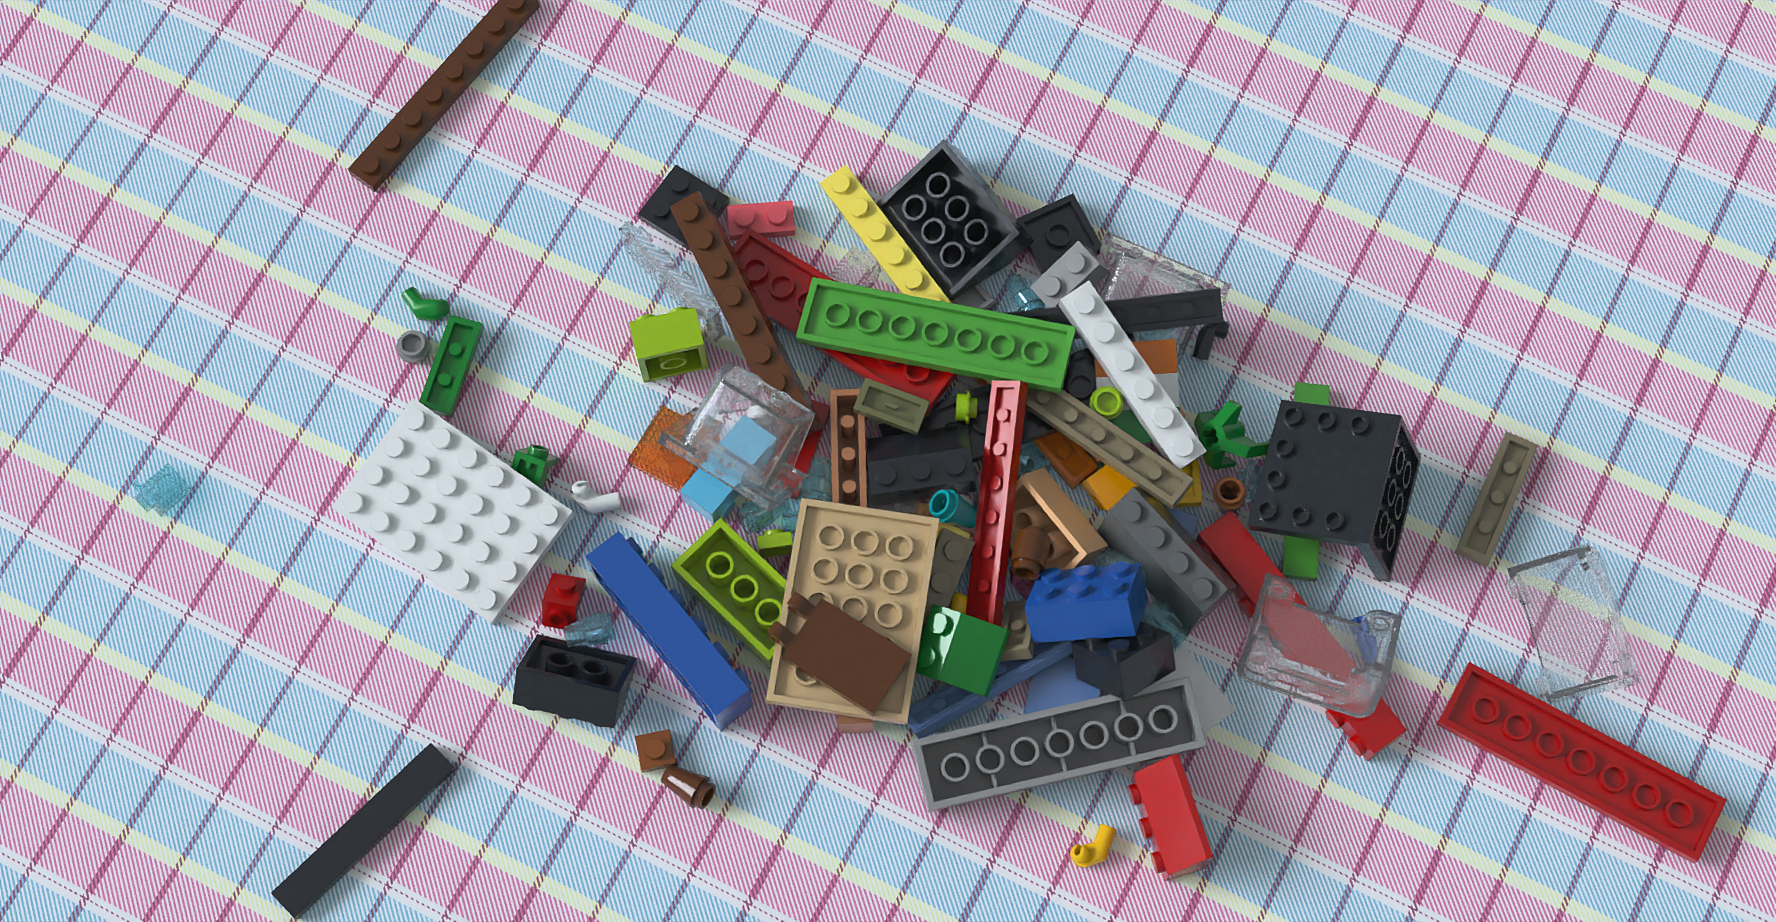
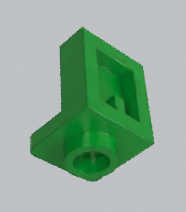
[511,444,559,490]

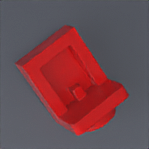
[542,573,586,631]

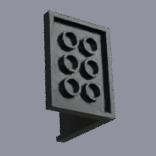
[1247,400,1422,582]

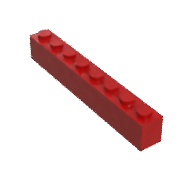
[1196,511,1407,761]

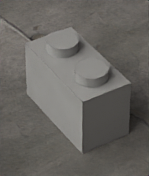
[1030,241,1111,307]

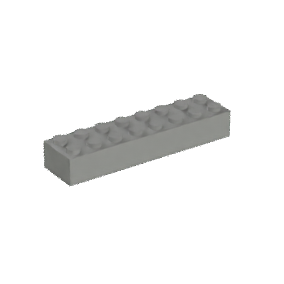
[911,676,1207,813]

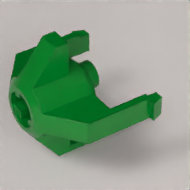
[1194,400,1270,470]

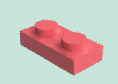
[727,200,795,241]

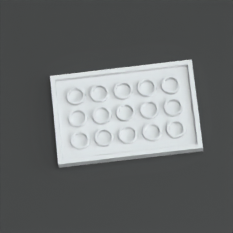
[331,398,575,625]

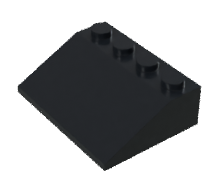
[876,139,1034,302]

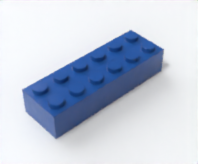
[585,531,754,732]

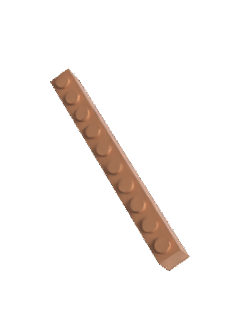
[830,389,873,733]

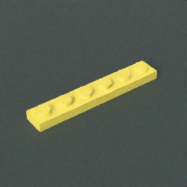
[820,165,951,303]

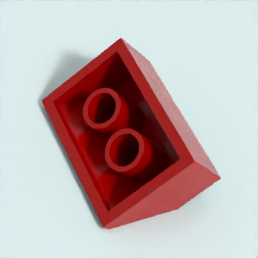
[1127,754,1214,881]

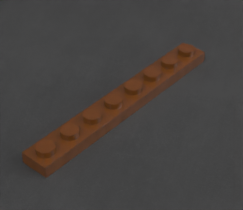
[348,0,540,192]

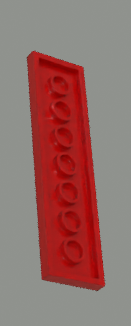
[733,227,958,418]
[1436,662,1727,864]

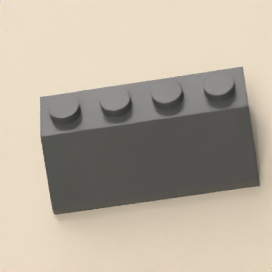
[1097,486,1239,634]

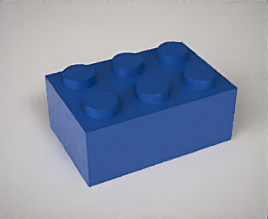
[1024,562,1148,643]

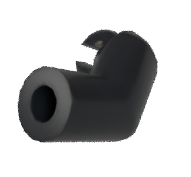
[1192,321,1230,361]

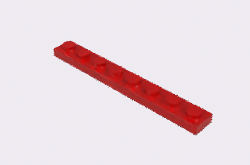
[966,381,1028,627]

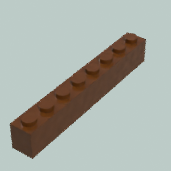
[670,191,824,443]

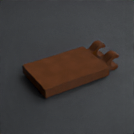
[767,592,912,716]

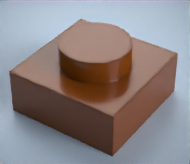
[635,729,677,773]

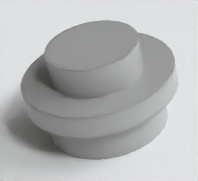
[396,330,431,363]

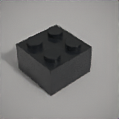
[1071,621,1176,700]

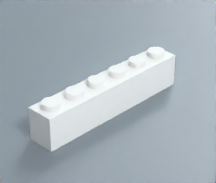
[1059,281,1207,470]

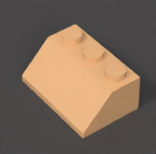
[1010,467,1108,582]

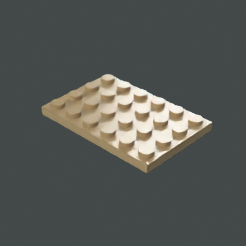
[766,498,939,725]

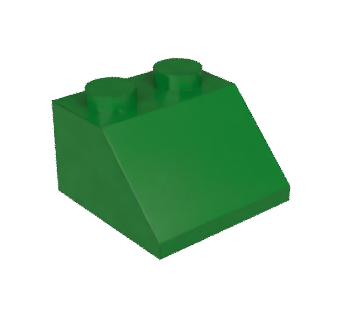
[915,604,1011,698]

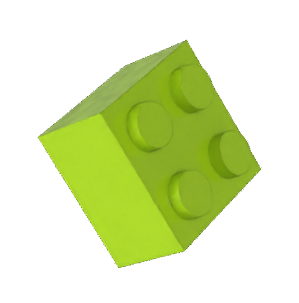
[629,307,709,383]

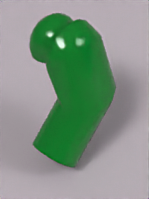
[401,287,450,320]

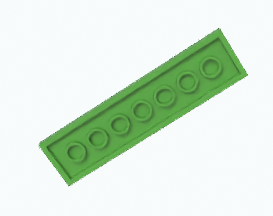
[795,277,1076,394]

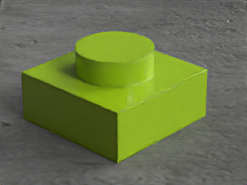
[757,529,793,558]

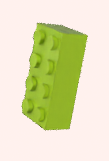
[671,518,786,670]

